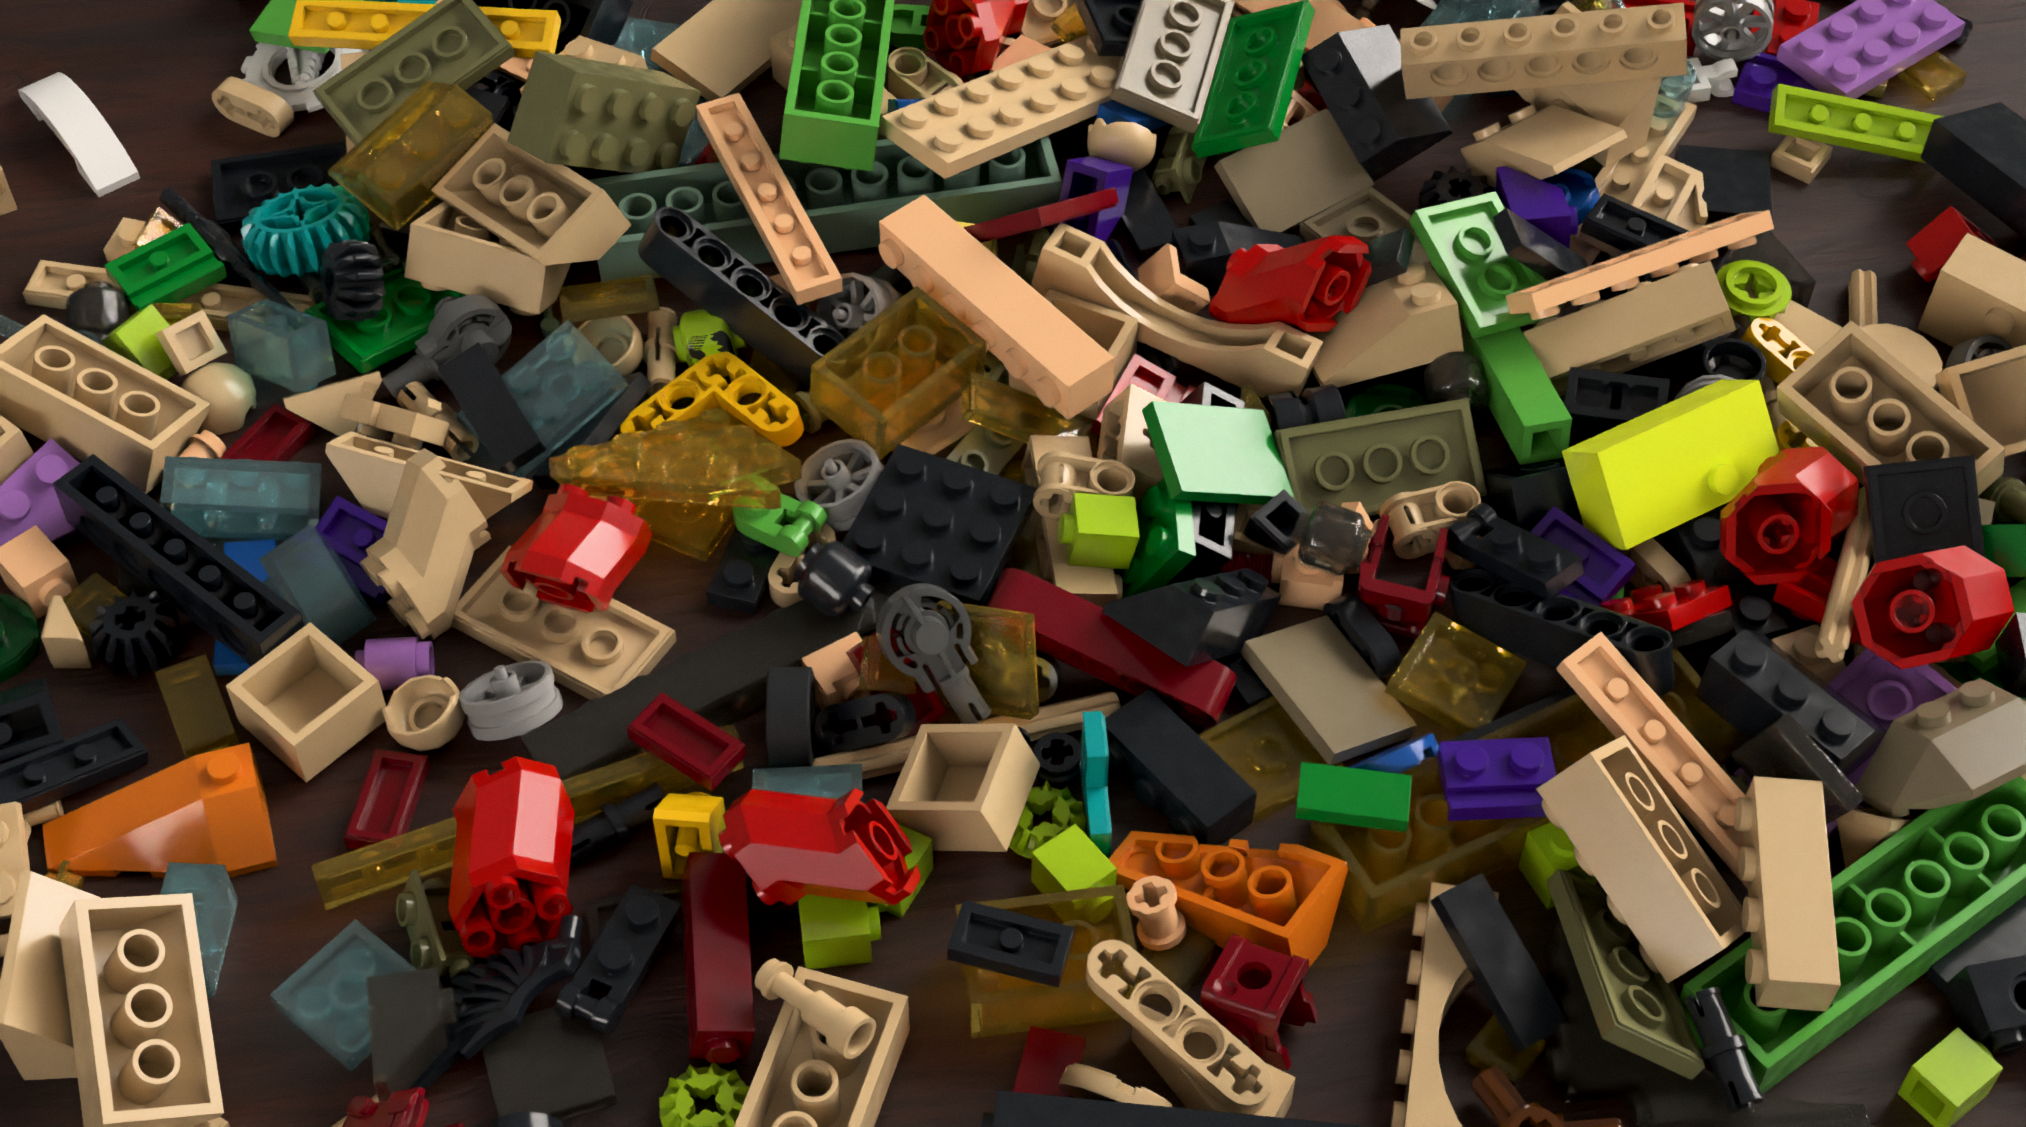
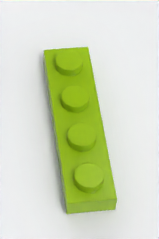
[1768,83,1945,163]

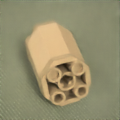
[360,448,491,640]

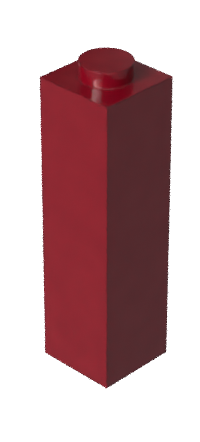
[681,852,755,1064]

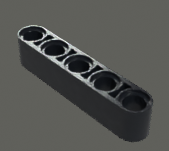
[638,206,848,389]
[1449,568,1675,697]

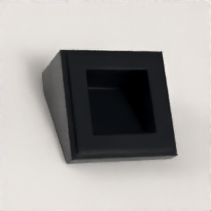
[1243,489,1321,555]

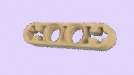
[1085,939,1273,1114]

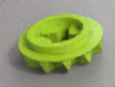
[1716,260,1792,323]
[1009,780,1086,859]
[659,1062,749,1127]

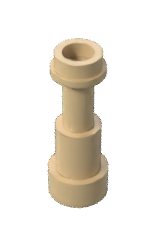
[755,958,876,1060]

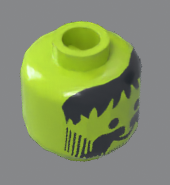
[673,309,746,367]

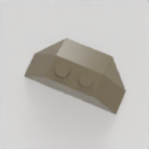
[1855,678,2026,818]

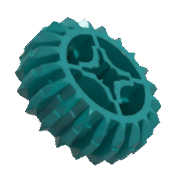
[240,183,371,278]

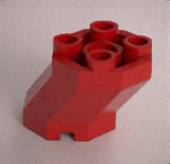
[923,0,1029,78]
[1208,235,1372,332]
[1720,446,1859,585]
[500,483,653,613]
[1849,545,2015,670]
[448,756,575,959]
[718,788,921,906]

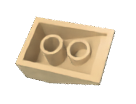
[1460,104,1628,188]
[1306,262,1464,388]

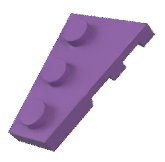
[0,438,80,546]

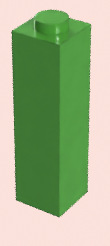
[1462,325,1572,465]

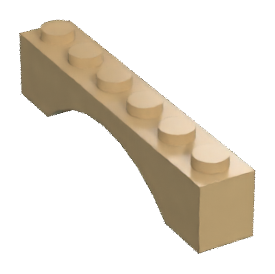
[1031,222,1323,398]
[1390,882,1499,1127]

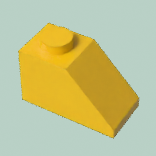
[653,792,726,879]

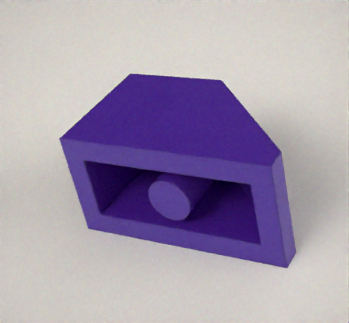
[1052,155,1133,242]
[1496,166,1578,249]

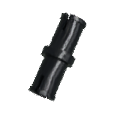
[571,781,665,865]
[1684,987,1765,1112]

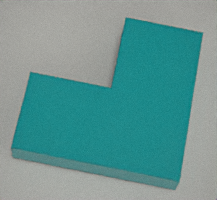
[1080,711,1112,858]

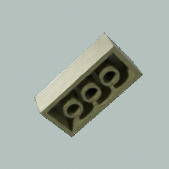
[507,51,701,173]

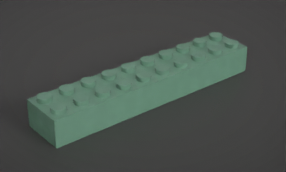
[589,136,1062,286]

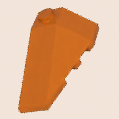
[42,742,278,880]
[1108,831,1348,968]

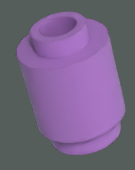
[355,636,435,691]

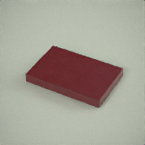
[963,187,1119,243]

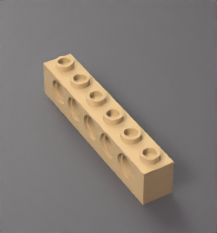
[1400,2,1687,99]

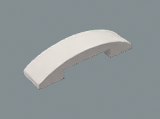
[18,72,140,197]

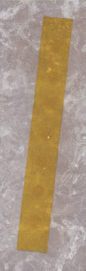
[311,724,744,910]

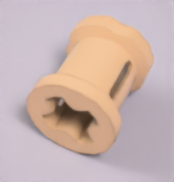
[1126,875,1187,951]

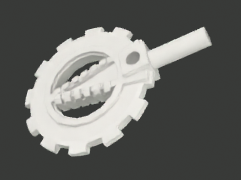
[241,42,369,113]

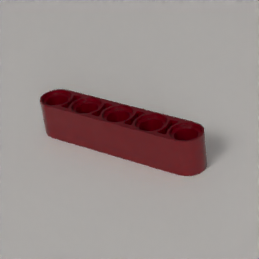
[982,568,1237,727]

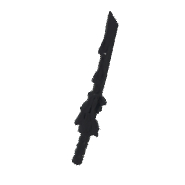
[159,188,326,350]

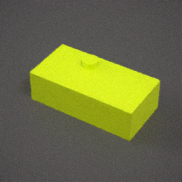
[1562,379,1779,550]

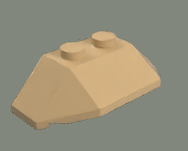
[325,431,533,522]

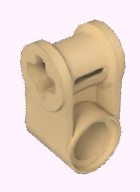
[887,47,964,99]
[1033,451,1135,519]
[1378,481,1481,559]

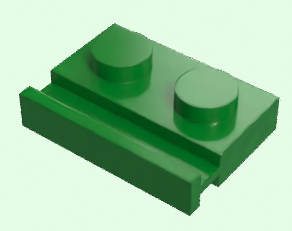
[104,222,227,312]

